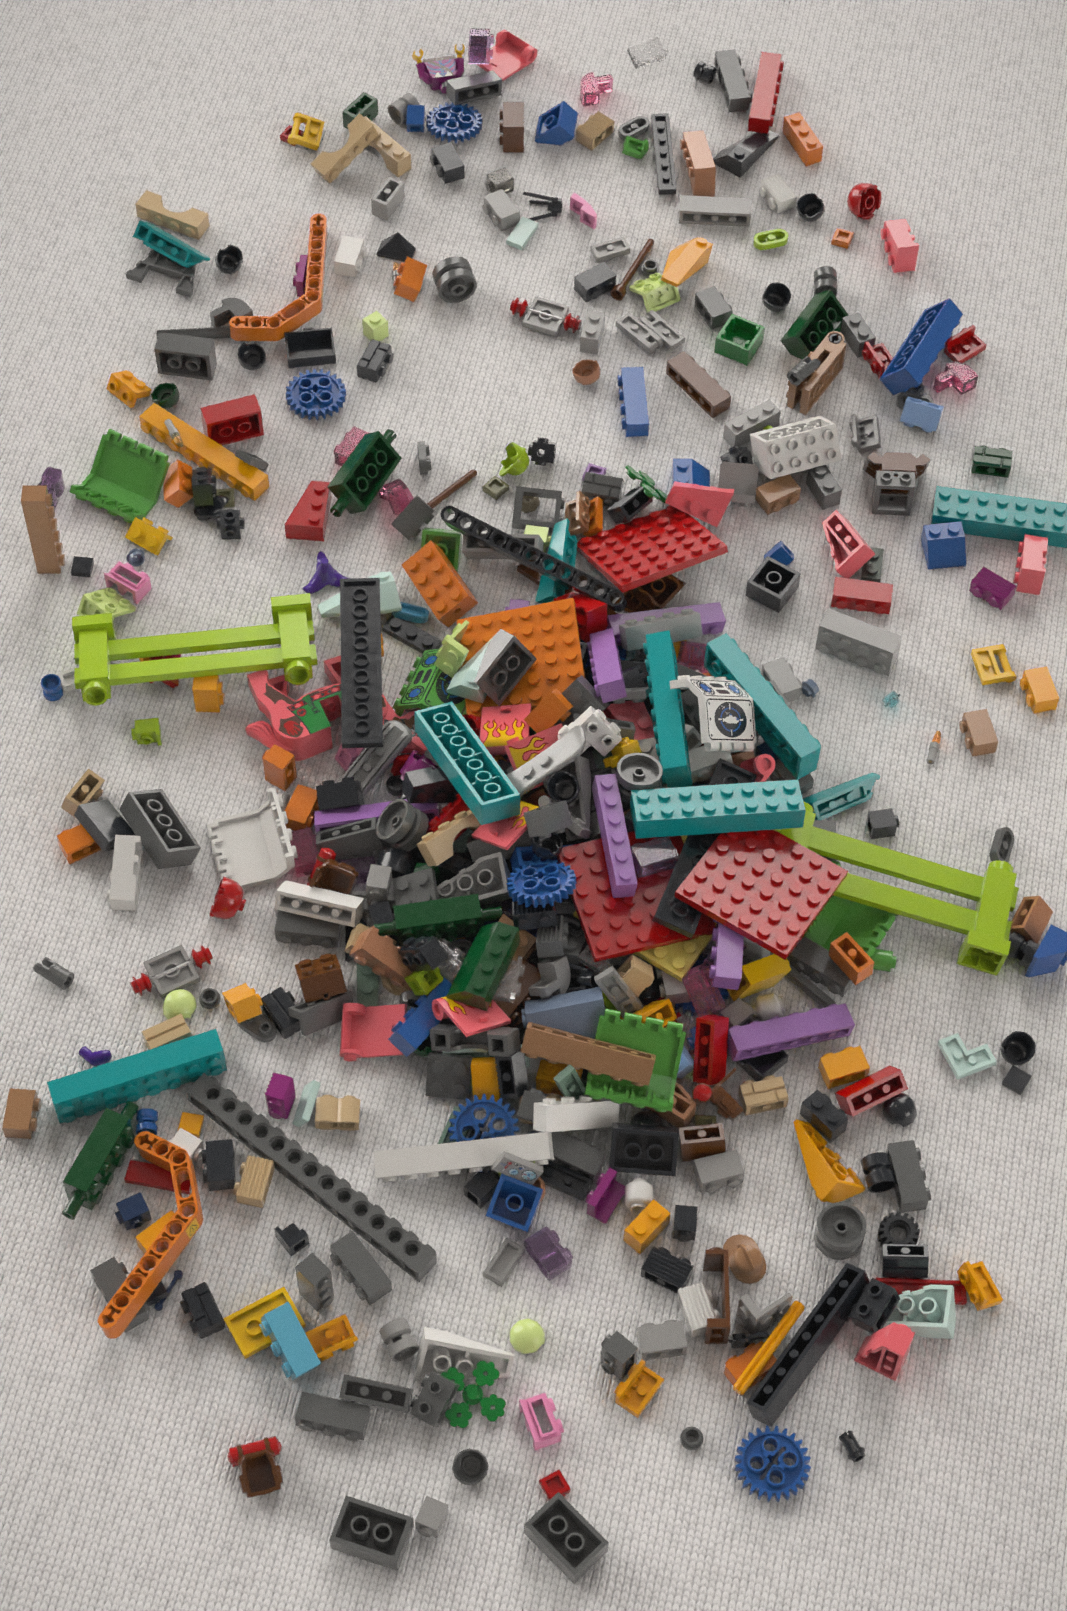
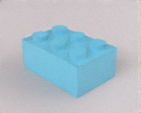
[259,1301,321,1381]

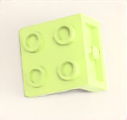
[629,273,681,313]
[77,587,136,621]

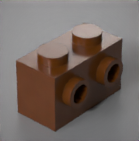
[679,1123,726,1162]

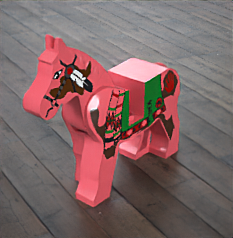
[245,655,427,761]

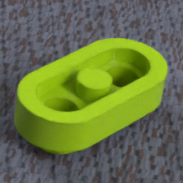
[753,229,788,250]

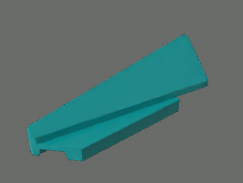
[133,220,211,268]
[535,518,578,604]
[803,773,880,820]

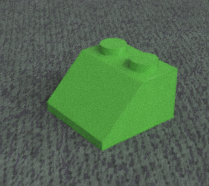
[421,527,463,572]

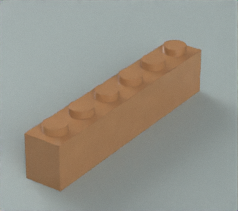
[21,485,65,574]
[521,1022,656,1087]

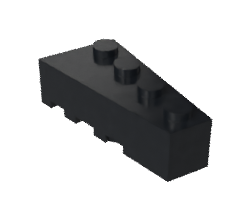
[401,767,458,804]

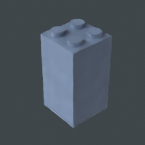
[521,987,605,1039]

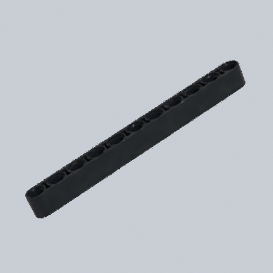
[440,506,627,612]

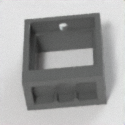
[871,470,915,516]
[512,486,565,533]

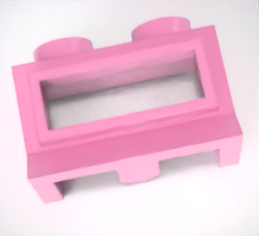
[104,561,152,604]
[519,1393,564,1450]

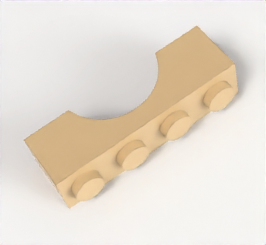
[311,113,379,184]
[364,116,411,177]
[135,190,210,240]
[416,810,481,866]

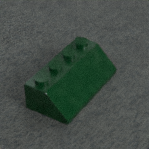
[781,290,849,360]
[447,922,520,1011]

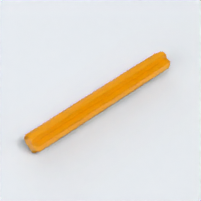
[733,1301,805,1395]

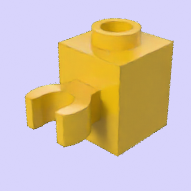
[603,737,642,769]

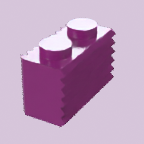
[969,566,1017,610]
[265,1073,296,1119]

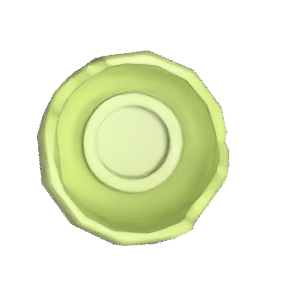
[162,989,197,1019]
[510,1319,545,1354]

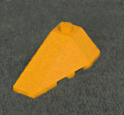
[793,1119,866,1203]

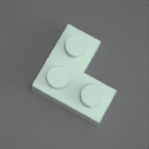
[938,1033,997,1080]

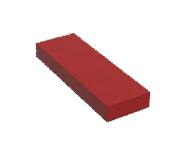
[124,1160,191,1194]

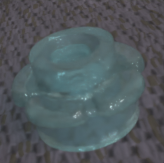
[882,690,901,708]

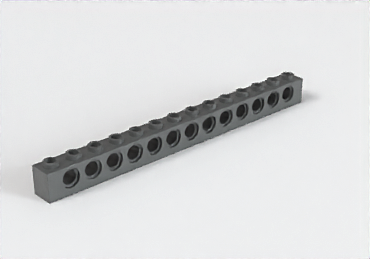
[186,1073,437,1282]

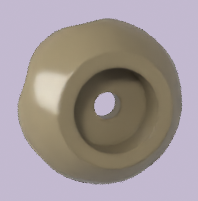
[522,496,540,513]

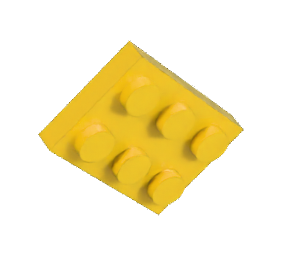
[223,1287,306,1359]

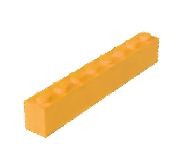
[139,403,269,501]

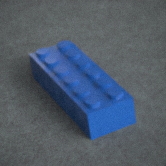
[880,298,963,395]

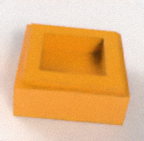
[177,1112,204,1138]

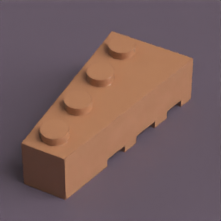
[680,130,716,197]
[349,926,428,995]

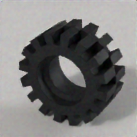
[877,1211,920,1247]

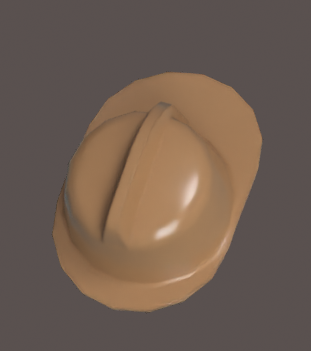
[723,1234,767,1284]

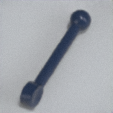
[154,1270,183,1311]

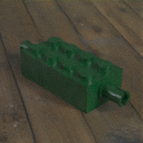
[327,429,402,517]
[374,894,502,946]
[62,1101,139,1220]

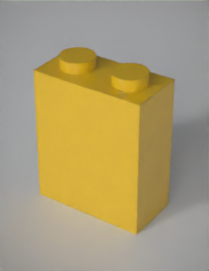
[727,954,792,1002]

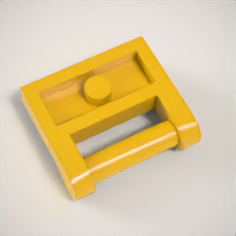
[288,113,325,151]
[971,644,1017,686]

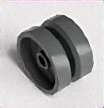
[432,256,477,303]
[616,753,662,804]
[376,799,428,852]
[814,1202,866,1260]

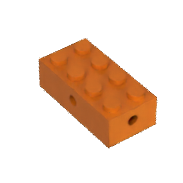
[402,540,478,628]

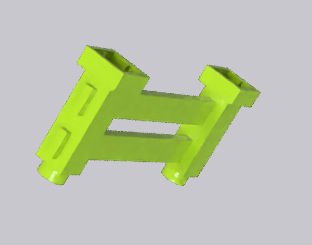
[72,593,318,706]
[774,802,1019,976]

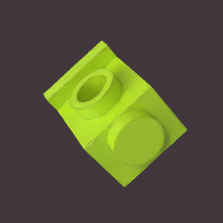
[131,717,162,746]
[404,967,444,996]

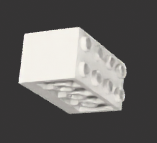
[750,416,842,479]

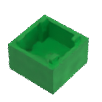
[714,313,765,366]

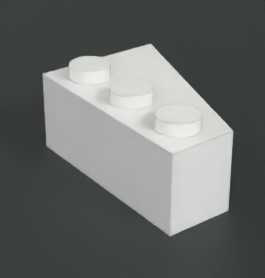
[107,835,145,911]

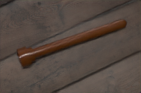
[610,239,654,301]
[427,469,477,508]

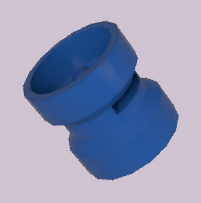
[41,674,63,701]
[136,1108,158,1135]

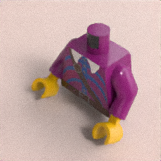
[412,44,465,94]

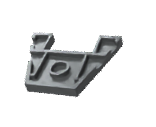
[126,250,196,297]

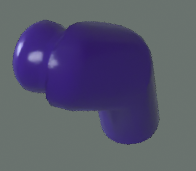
[79,1046,112,1066]

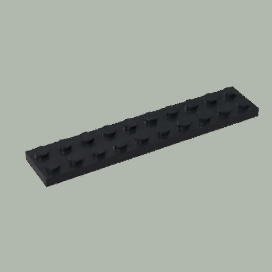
[340,578,383,749]
[652,758,758,939]

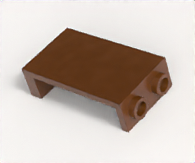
[703,1247,730,1344]

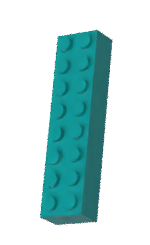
[931,485,1067,548]
[643,630,693,788]
[704,633,821,780]
[414,702,520,825]
[630,780,806,839]
[47,1029,227,1124]

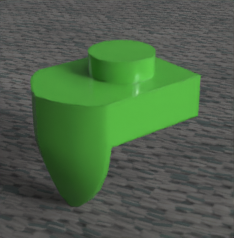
[622,136,649,159]

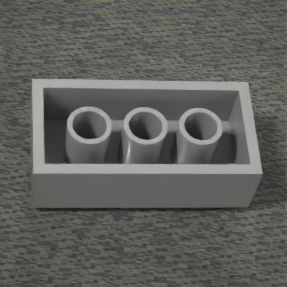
[815,608,902,676]

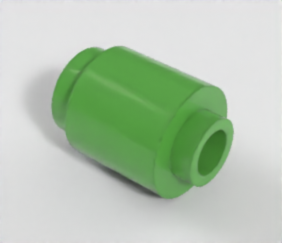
[871,949,897,972]

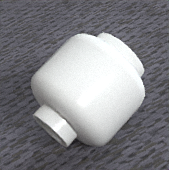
[753,993,786,1021]
[624,1178,654,1214]

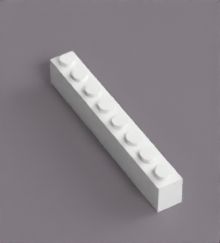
[373,1132,554,1182]

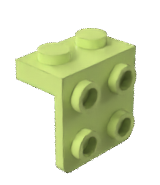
[434,620,470,678]

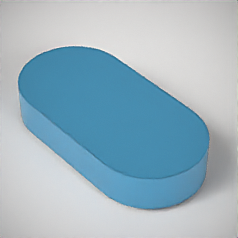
[391,602,430,623]

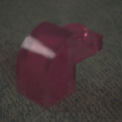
[580,72,613,106]
[933,362,978,395]
[378,478,413,515]

